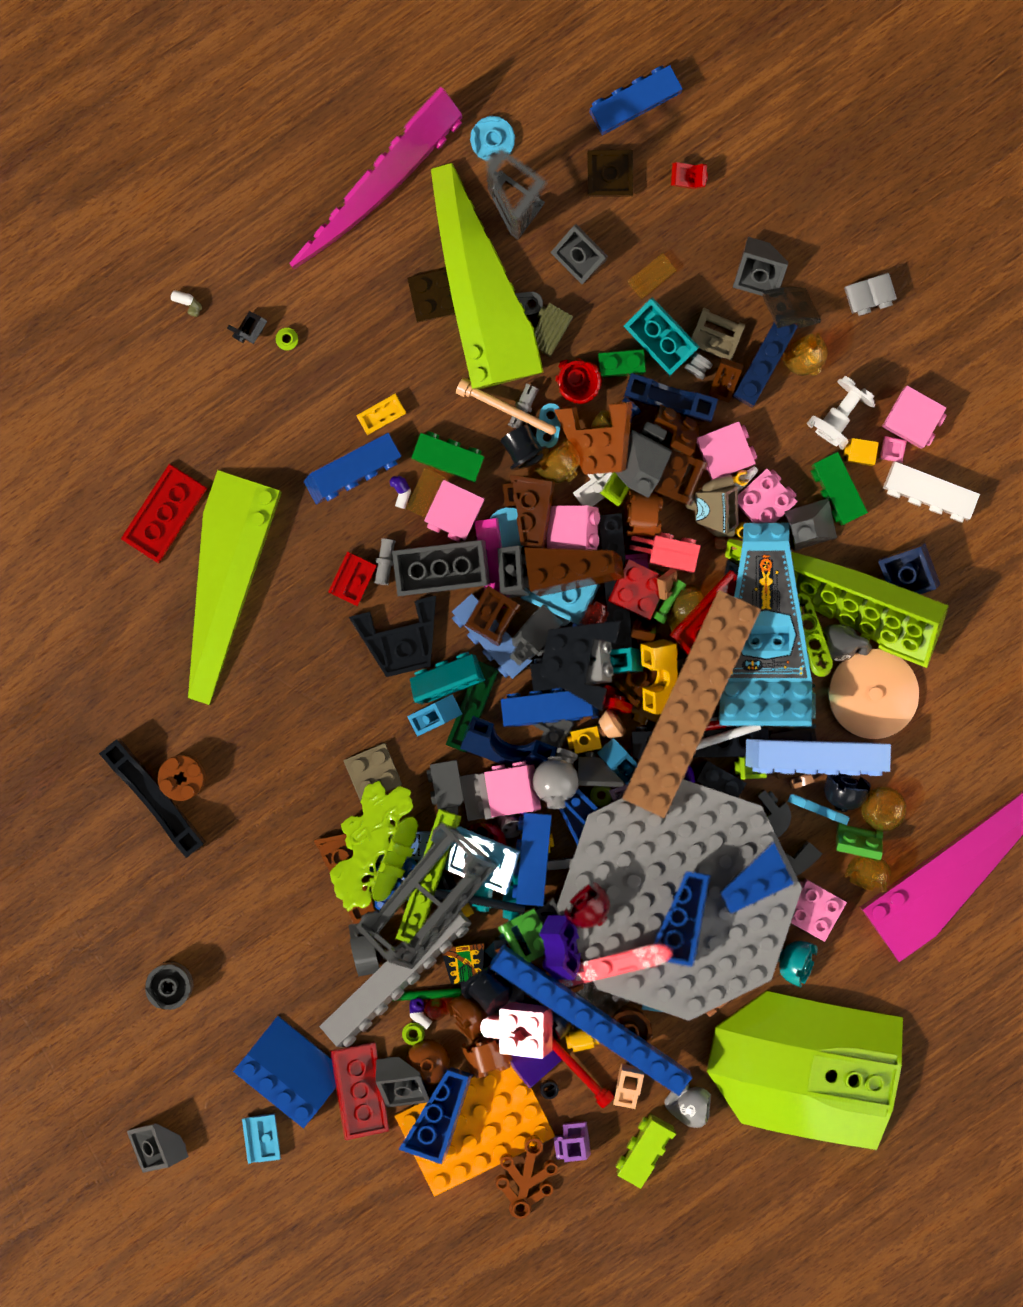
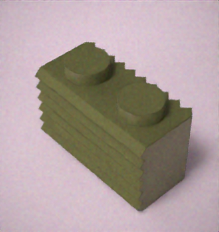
[533,303,573,357]

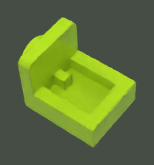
[734,756,767,780]

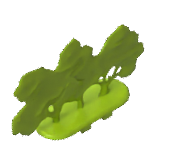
[330,781,418,912]

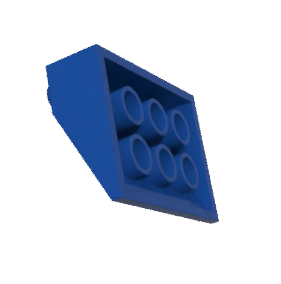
[233,1016,336,1129]

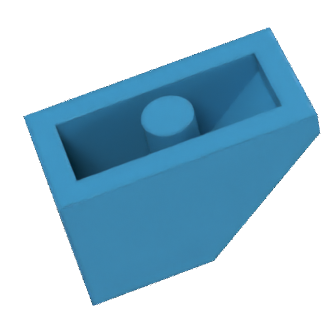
[407,694,462,737]
[597,738,638,786]

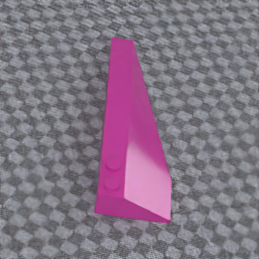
[289,87,462,269]
[860,791,1023,962]

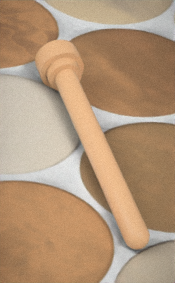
[456,377,556,435]

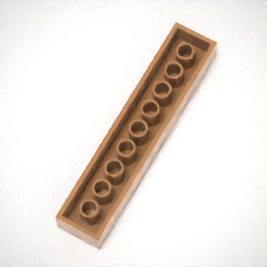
[622,590,761,818]

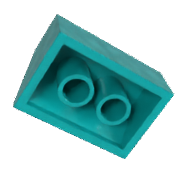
[624,297,699,375]
[410,652,485,705]

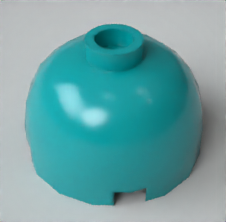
[778,940,817,988]

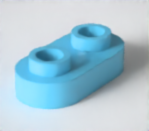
[536,403,561,449]

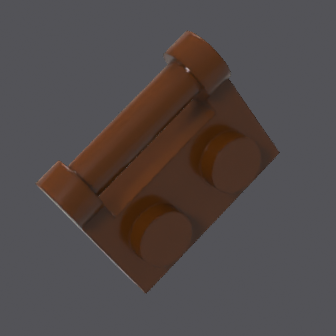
[653,449,708,506]
[465,586,522,646]

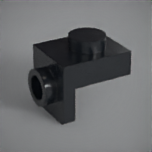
[227,311,267,344]

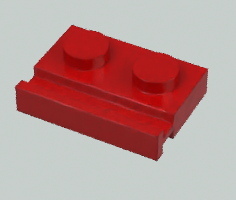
[328,552,377,606]

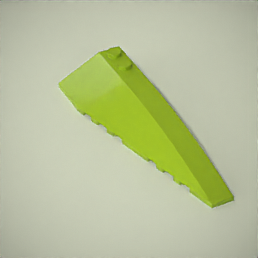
[431,163,544,389]
[188,470,282,705]
[725,539,948,668]

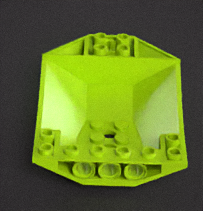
[707,990,903,1150]

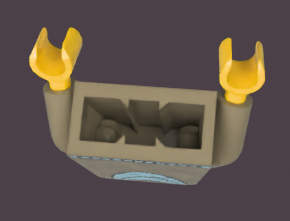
[686,470,749,539]

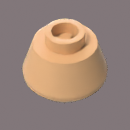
[597,710,626,739]

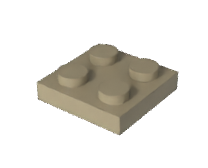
[343,743,402,801]

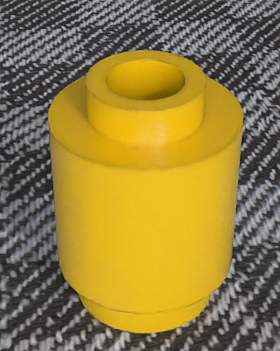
[565,1028,599,1053]

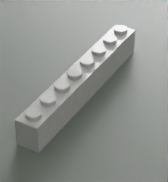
[319,911,472,1047]

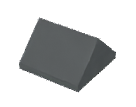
[550,224,608,284]

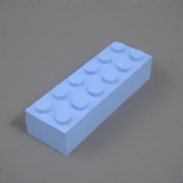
[745,739,891,776]

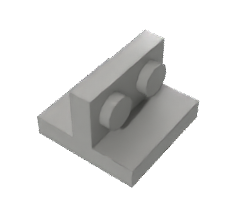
[460,771,494,821]

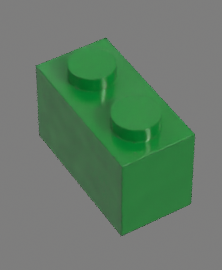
[598,350,646,378]

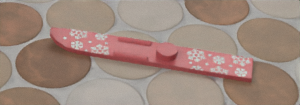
[559,944,672,987]

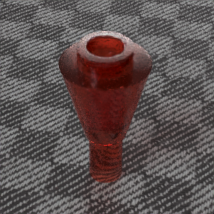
[425,998,447,1020]

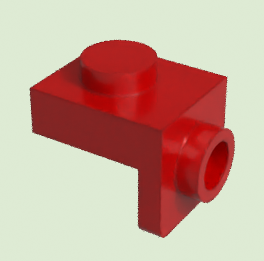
[671,162,708,189]

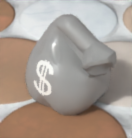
[664,1084,711,1128]

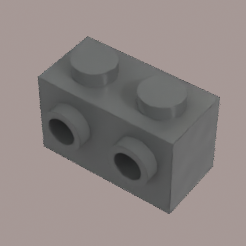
[498,545,530,598]

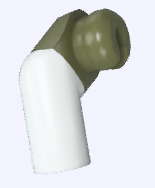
[171,290,202,317]

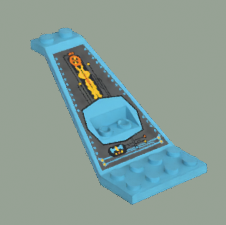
[719,523,812,726]

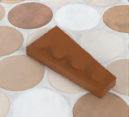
[314,834,375,924]

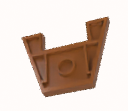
[554,401,633,475]

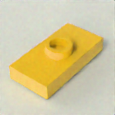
[356,393,407,436]

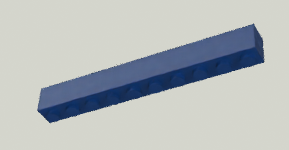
[491,944,692,1096]

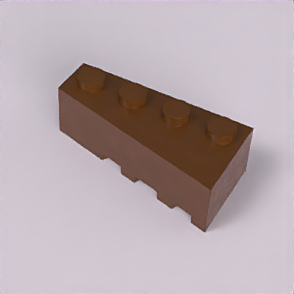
[525,548,624,597]

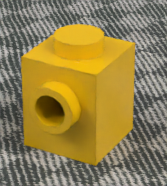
[567,726,602,754]

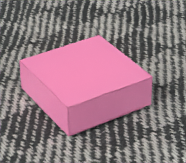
[879,436,907,463]

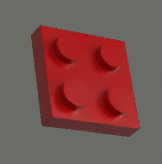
[608,559,662,620]

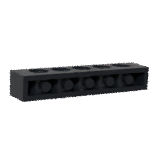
[599,513,633,650]
[631,726,769,759]

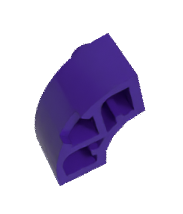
[539,915,581,980]

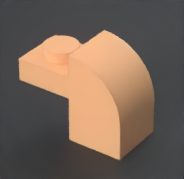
[613,1064,644,1109]

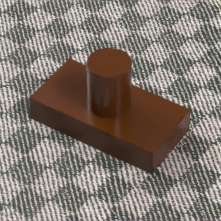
[708,357,744,402]
[631,614,657,648]

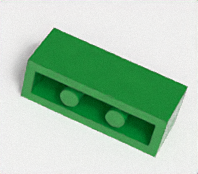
[411,431,485,483]
[810,452,868,526]

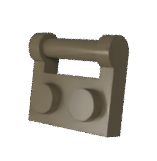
[691,308,745,360]

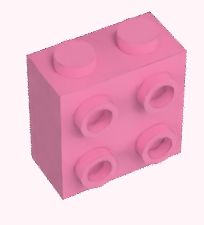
[882,386,947,449]
[696,422,757,480]
[738,469,797,523]
[424,480,485,542]
[547,506,600,550]
[484,761,541,817]
[791,879,847,942]

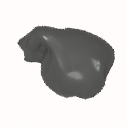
[822,624,872,661]

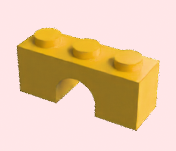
[641,639,679,714]

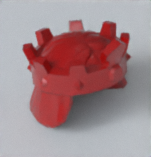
[555,358,602,404]

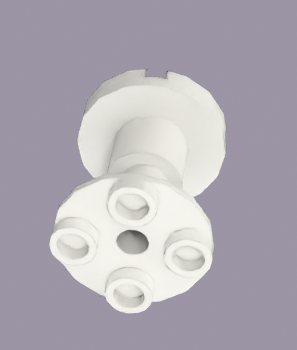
[807,376,875,450]

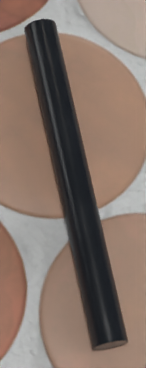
[434,888,526,914]

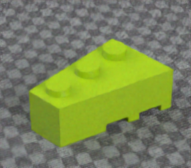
[615,1113,676,1189]

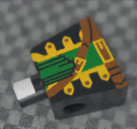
[442,943,485,988]

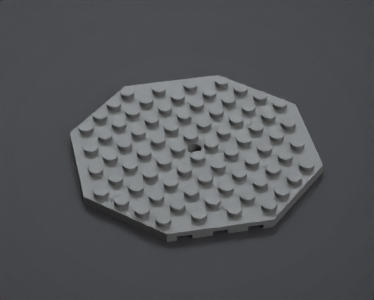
[557,779,802,1021]

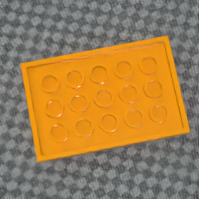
[394,1062,555,1197]

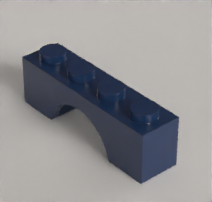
[732,315,798,408]
[624,373,718,423]
[460,716,557,771]

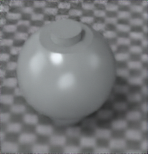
[533,757,578,809]

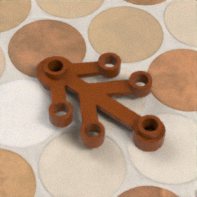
[495,1135,558,1219]

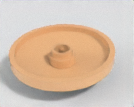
[828,649,919,739]

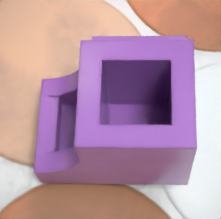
[554,1121,591,1162]

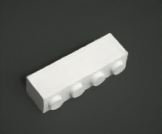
[883,462,980,523]

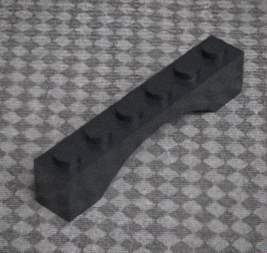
[99,738,206,858]

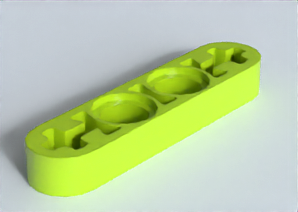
[798,593,833,677]

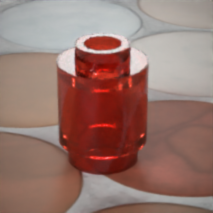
[580,601,610,626]

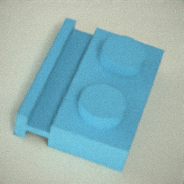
[242,1113,281,1164]

